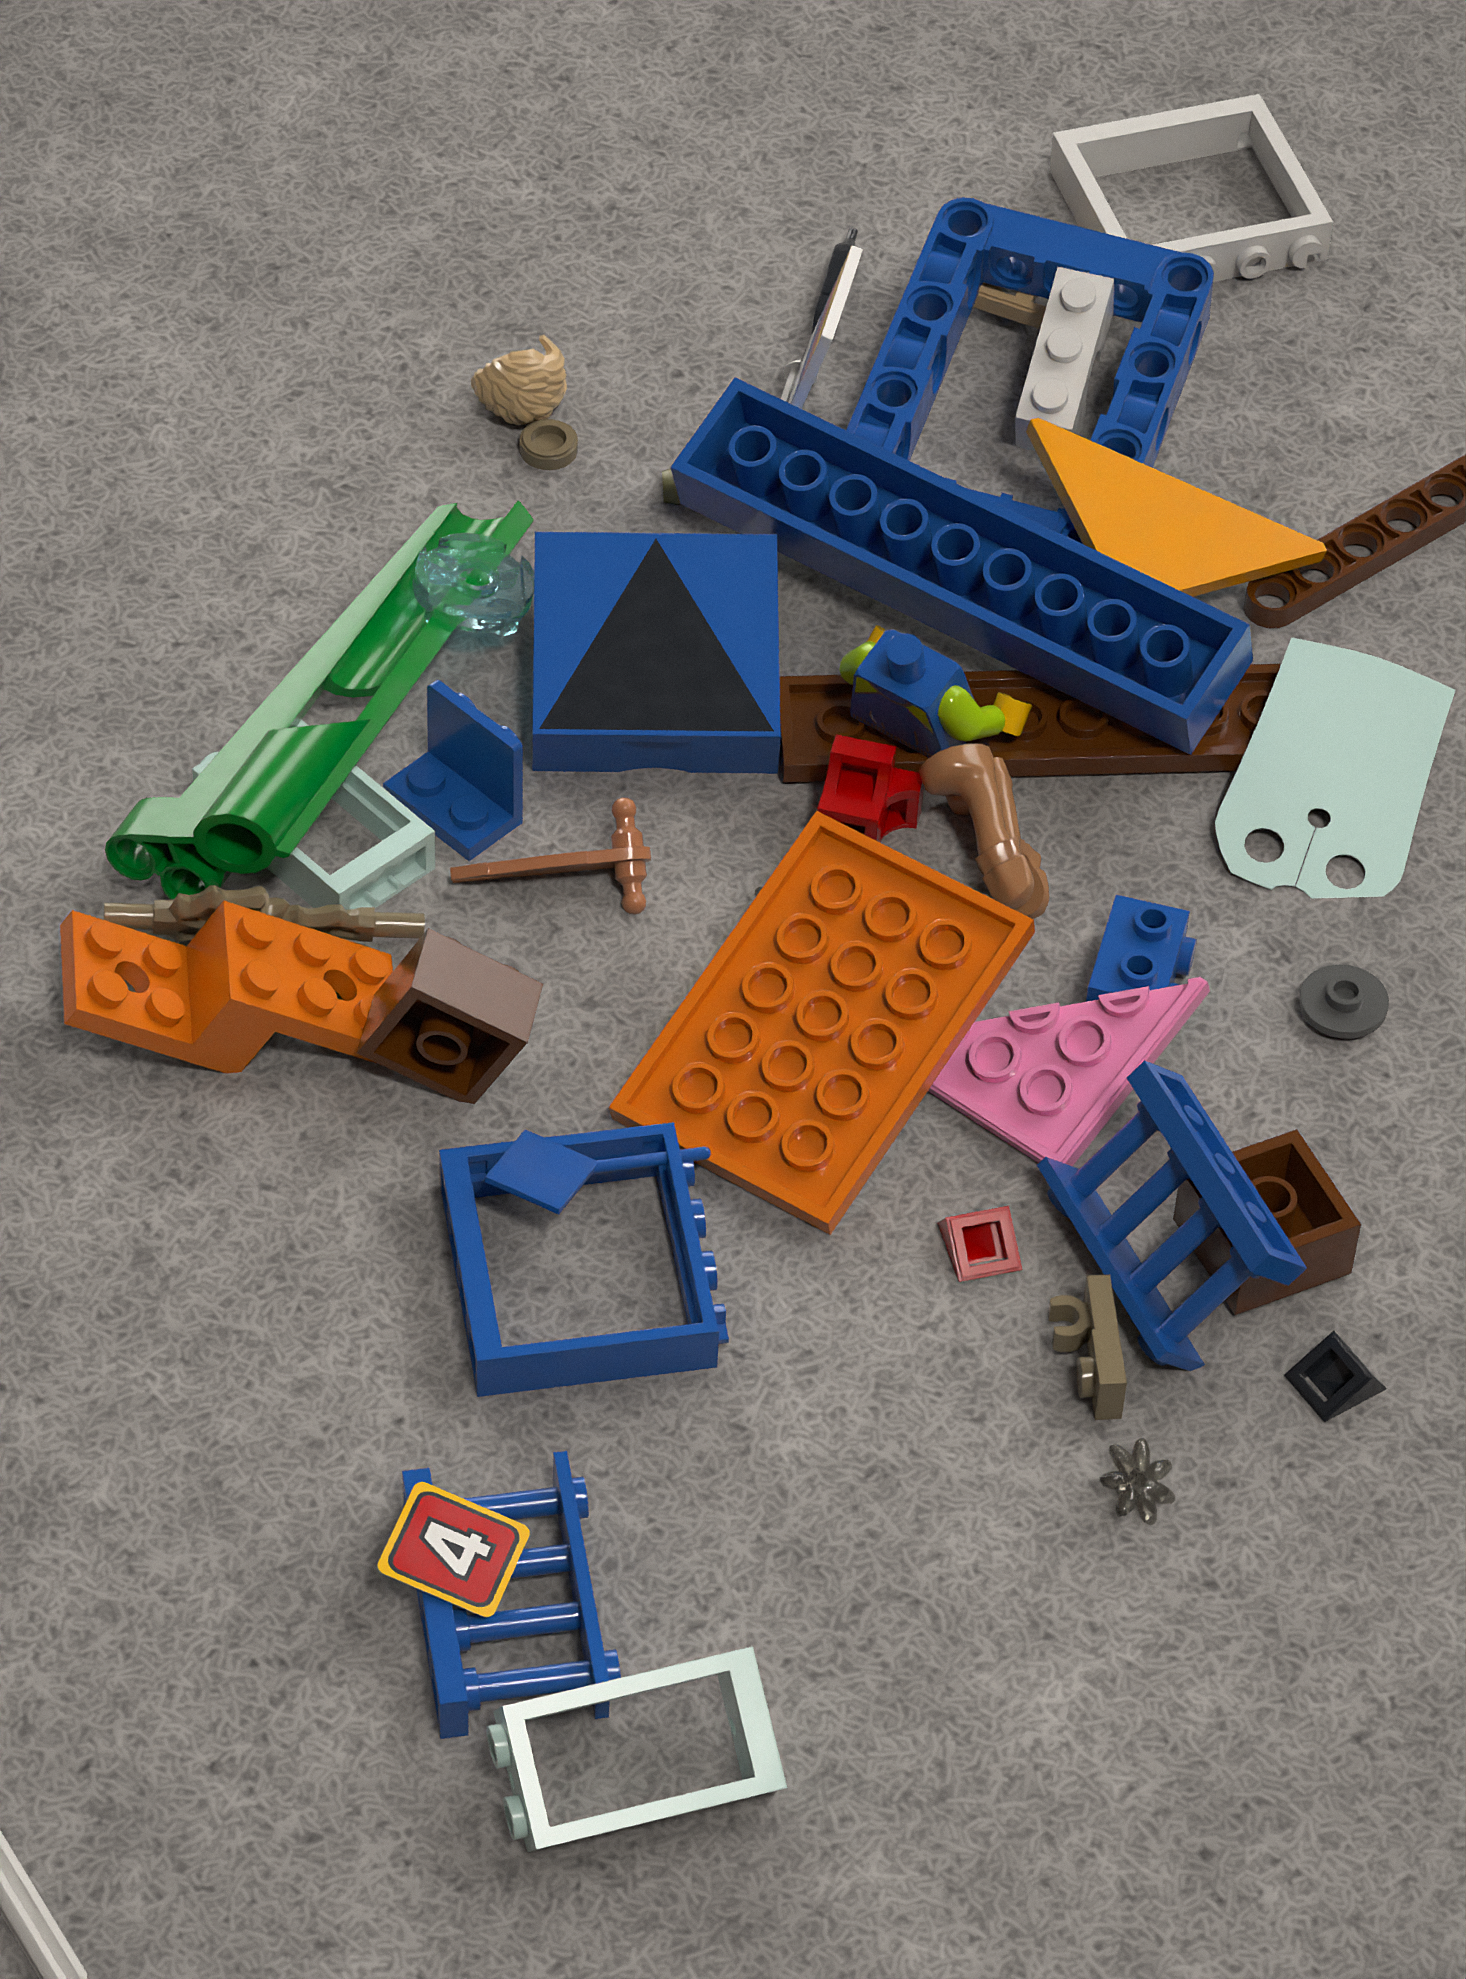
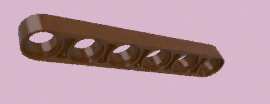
[1243,454,1466,629]

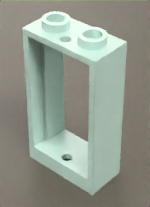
[192,720,435,910]
[487,1646,787,1852]

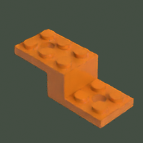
[60,900,393,1073]

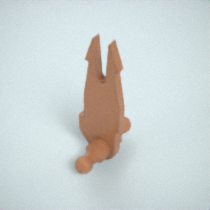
[450,797,651,914]

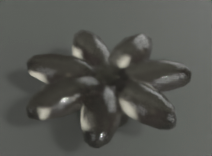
[1099,1438,1175,1525]

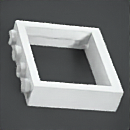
[1049,94,1333,282]

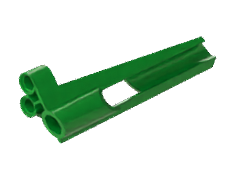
[105,500,534,900]

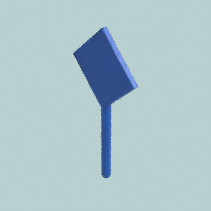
[484,1129,711,1215]

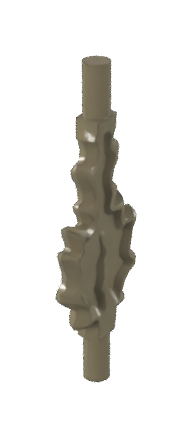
[104,885,425,942]

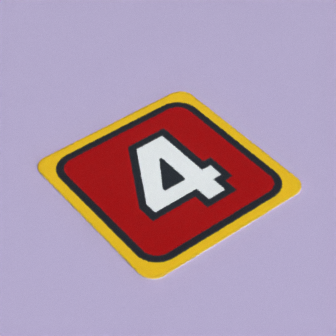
[377,1482,530,1617]

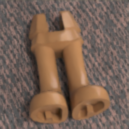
[919,744,1049,919]

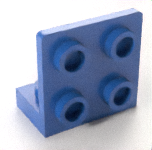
[383,679,523,861]

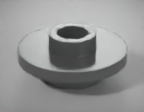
[1299,964,1389,1039]

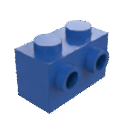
[1086,895,1197,1002]

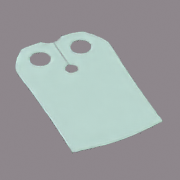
[1215,637,1455,899]

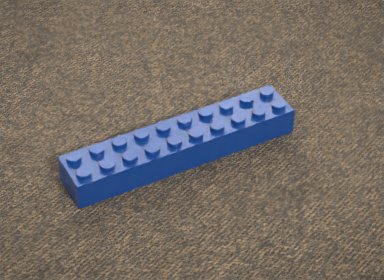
[670,377,1253,755]

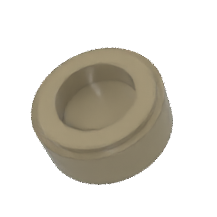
[520,419,578,470]

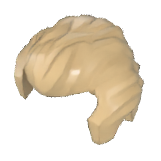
[470,335,567,425]

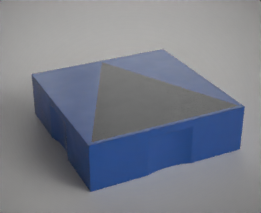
[532,532,781,774]

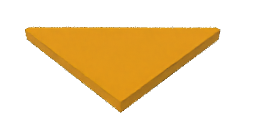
[1026,418,1327,597]

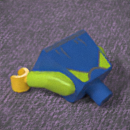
[839,625,1032,758]

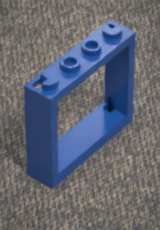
[439,1122,729,1397]

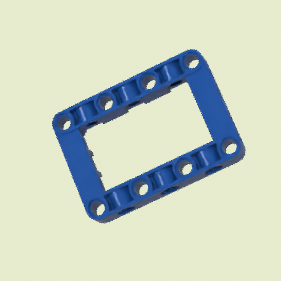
[846,197,1214,544]

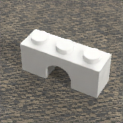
[1015,267,1114,451]

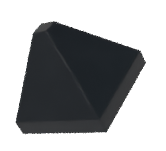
[1284,1330,1387,1422]

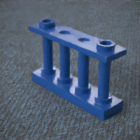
[1037,1060,1307,1371]
[402,1451,621,1739]

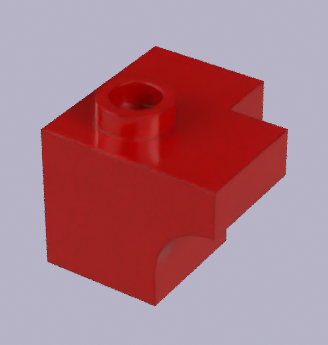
[817,734,924,842]

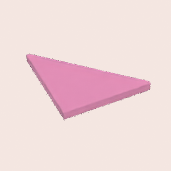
[928,977,1210,1166]

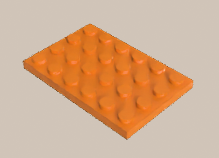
[609,811,1035,1235]

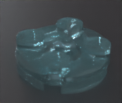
[412,533,534,636]

